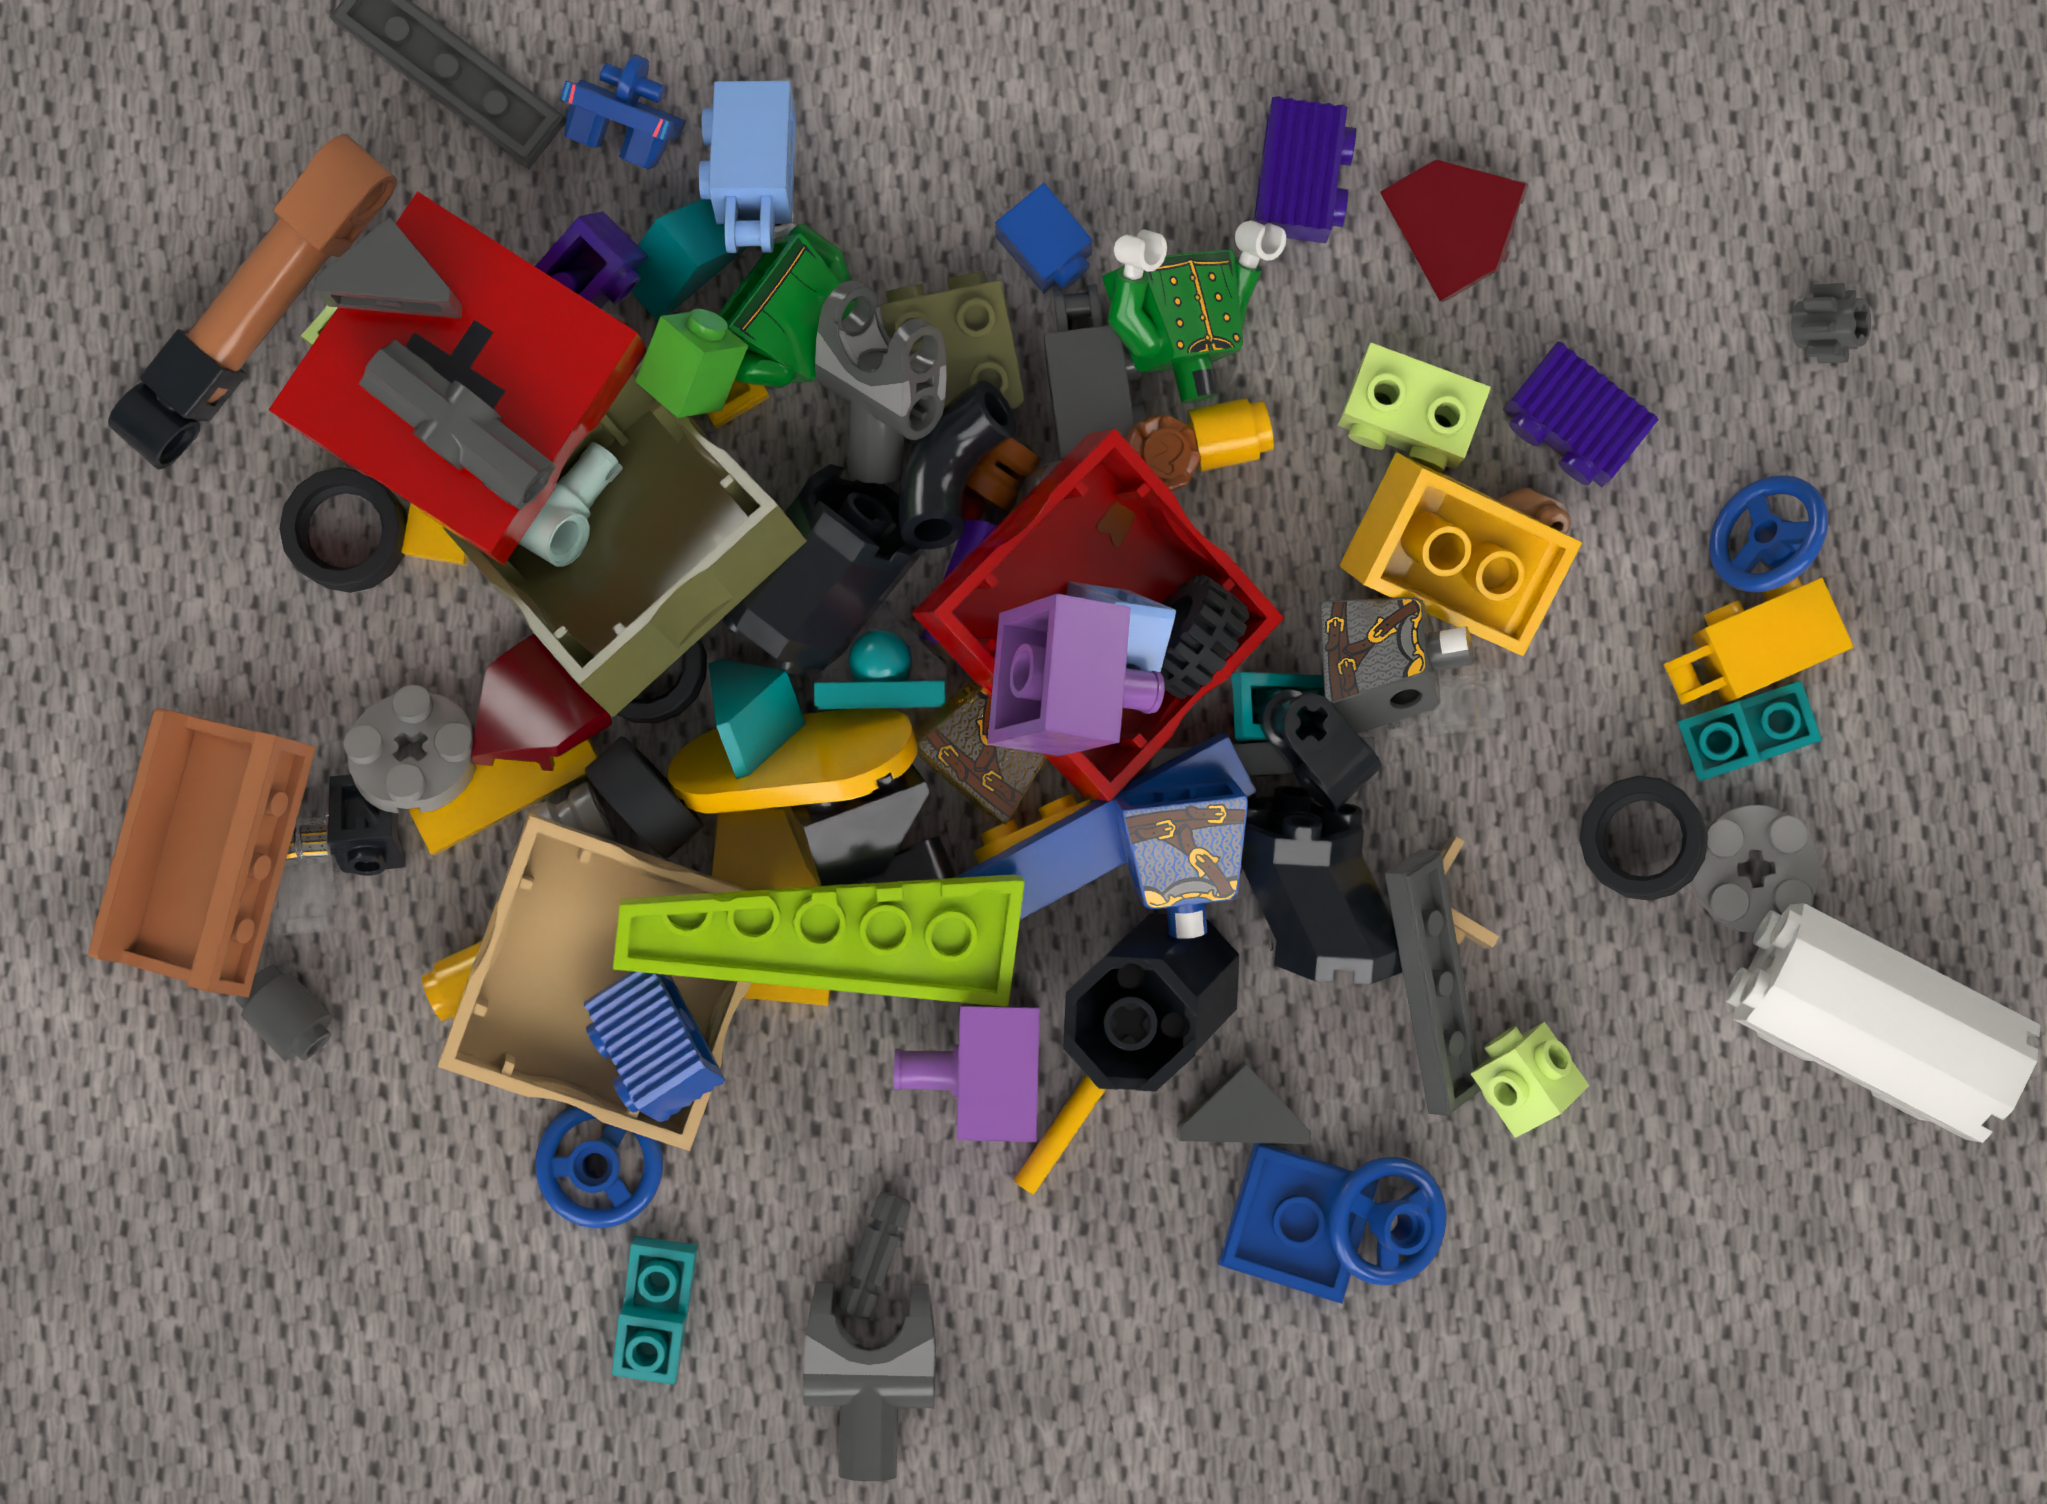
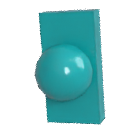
[814,629,946,709]

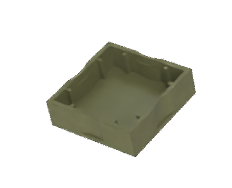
[442,363,807,717]

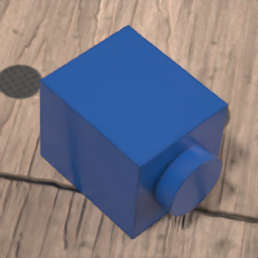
[995,182,1093,294]

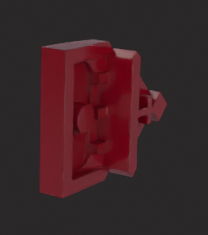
[1380,160,1528,302]
[471,634,612,771]

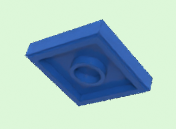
[1218,1143,1379,1304]

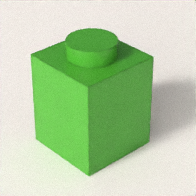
[635,309,748,418]

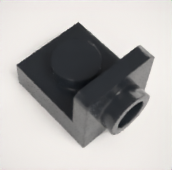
[327,774,405,876]

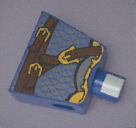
[1112,779,1248,938]

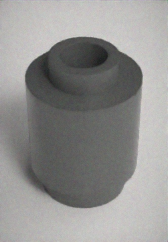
[235,965,332,1061]

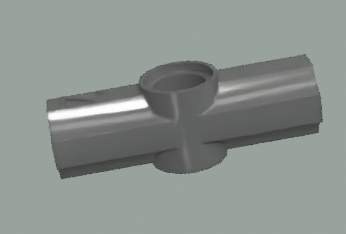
[359,340,556,511]

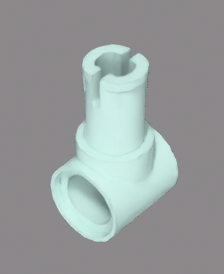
[519,442,623,567]

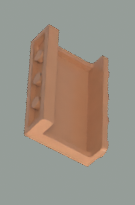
[88,707,316,997]

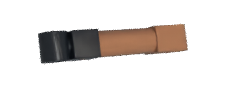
[108,134,397,470]

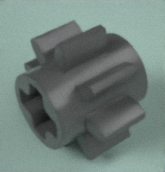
[1791,283,1871,363]

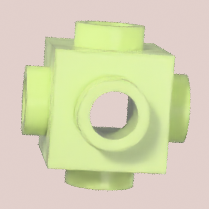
[1470,1022,1590,1138]

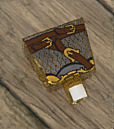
[913,679,1046,825]

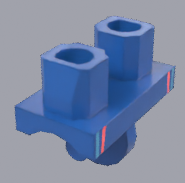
[560,54,686,169]

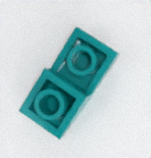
[1678,680,1823,782]
[611,1236,699,1385]

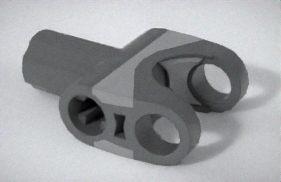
[815,280,947,484]
[803,1281,936,1481]

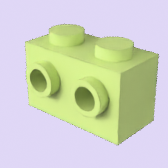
[1337,342,1491,472]

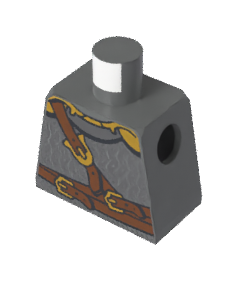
[1320,597,1474,734]

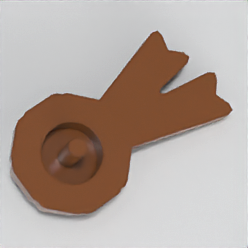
[1096,414,1201,547]

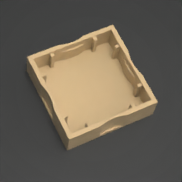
[438,812,751,1151]

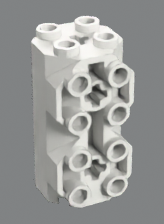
[1724,903,2041,1143]

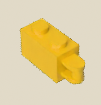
[1663,577,1854,705]

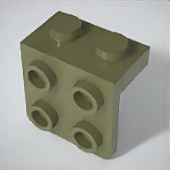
[878,271,1024,409]

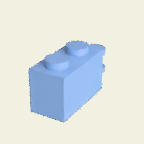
[699,81,796,253]

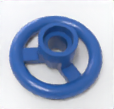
[1709,475,1828,592]
[535,1106,663,1228]
[1329,1157,1447,1285]

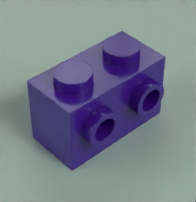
[535,211,648,309]

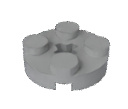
[343,685,476,814]
[1690,805,1820,933]

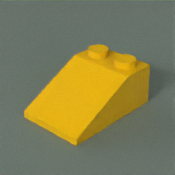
[1339,452,1582,657]

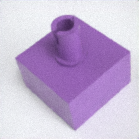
[987,594,1165,756]
[894,1005,1040,1142]

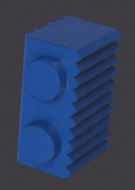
[584,971,725,1122]

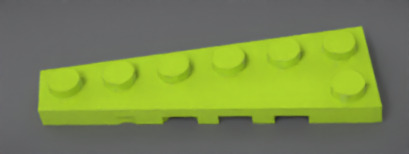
[613,874,1025,1007]

